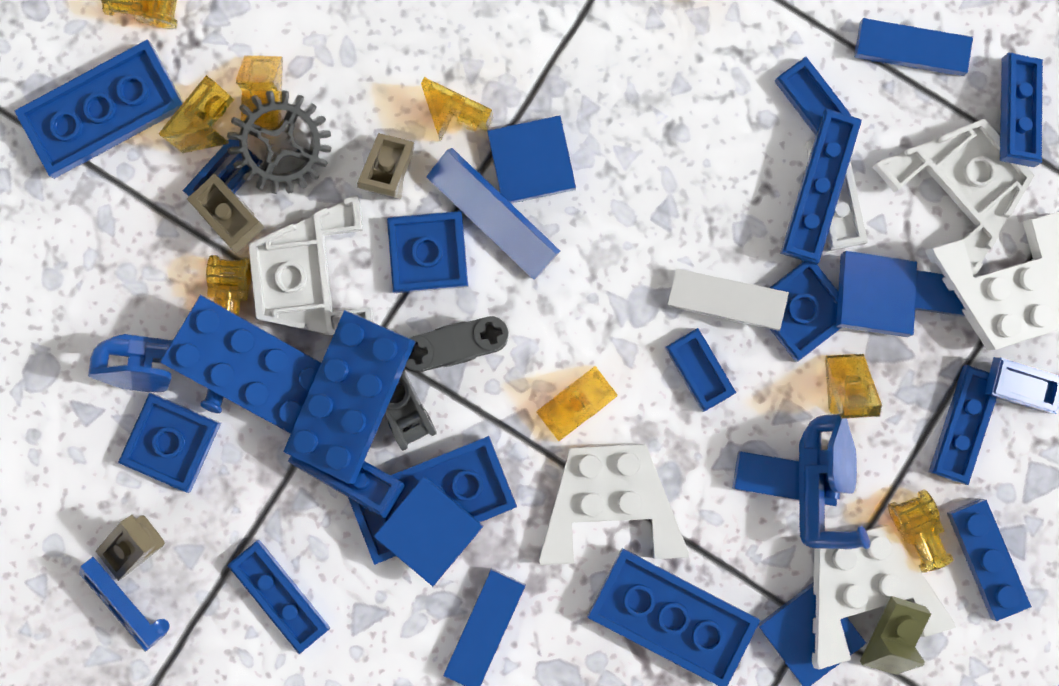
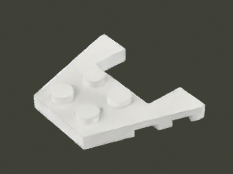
[873,119,1035,276]
[248,195,373,335]
[925,212,1059,350]
[539,444,689,565]
[812,525,956,669]

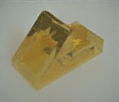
[236,56,283,130]
[158,75,234,153]
[421,77,493,141]
[825,354,882,419]
[536,366,618,441]

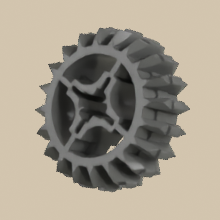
[227,90,332,194]

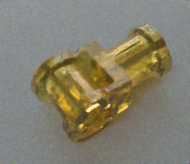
[101,0,178,29]
[206,255,252,316]
[888,489,954,573]

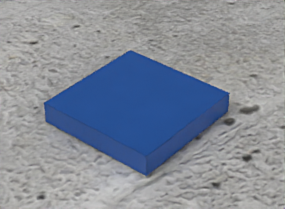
[487,115,576,204]
[387,211,469,294]
[836,251,917,337]
[769,261,841,362]
[118,393,221,493]
[374,476,483,587]
[758,582,867,686]

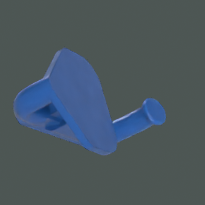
[88,334,224,414]
[799,414,870,549]

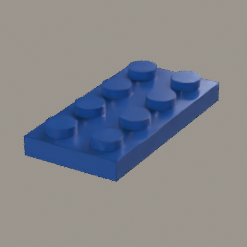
[14,39,186,179]
[160,294,321,434]
[283,310,416,484]
[348,436,517,565]
[587,548,761,686]

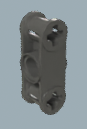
[406,316,509,372]
[385,370,437,451]

